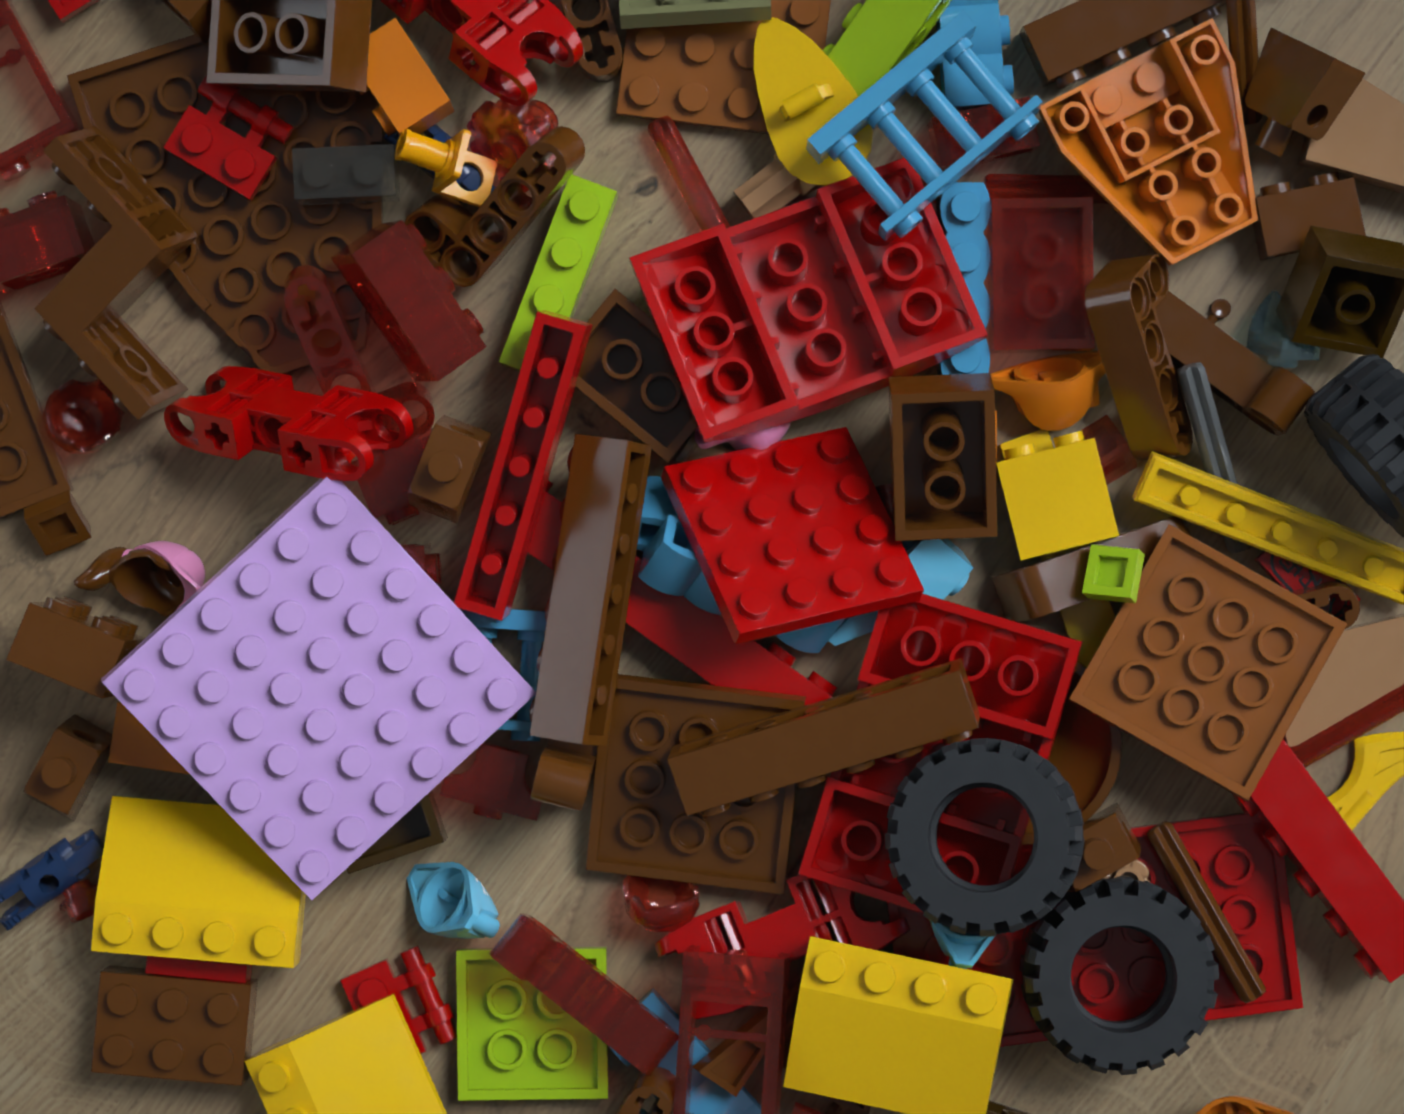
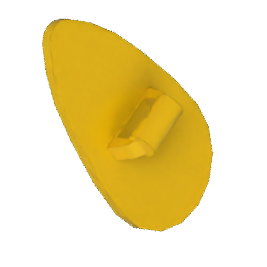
[754,17,874,186]

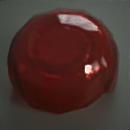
[42,378,125,454]
[623,875,700,933]

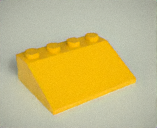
[91,795,306,968]
[783,936,1013,1114]
[244,994,447,1114]

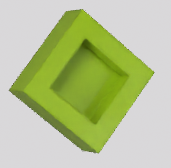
[1082,544,1145,604]

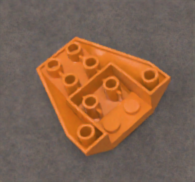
[1039,18,1259,265]

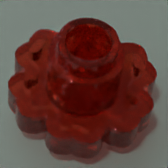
[467,99,558,192]

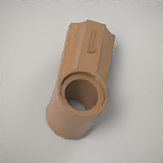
[733,154,821,219]

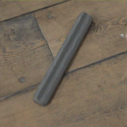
[1177,362,1253,553]

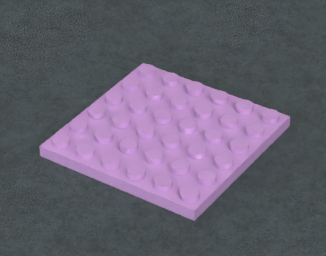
[101,477,536,900]

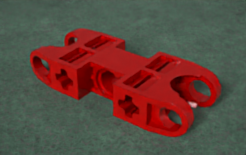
[380,0,583,106]
[164,366,414,481]
[654,875,911,1022]

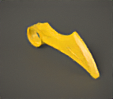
[1327,731,1404,831]

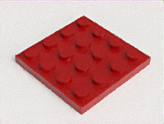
[661,427,924,645]

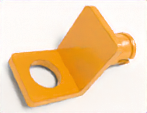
[394,128,497,207]

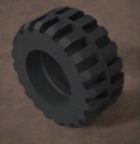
[1304,354,1404,538]
[884,738,1085,936]
[1019,876,1219,1075]

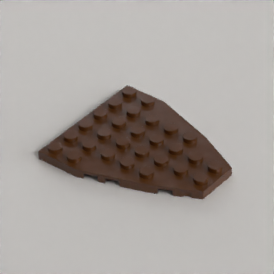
[67,34,384,374]

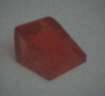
[1080,415,1137,485]

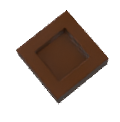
[23,490,92,556]

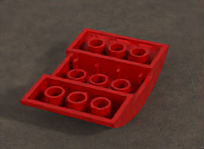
[629,158,988,443]
[798,594,1082,913]

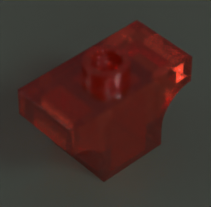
[440,742,543,821]

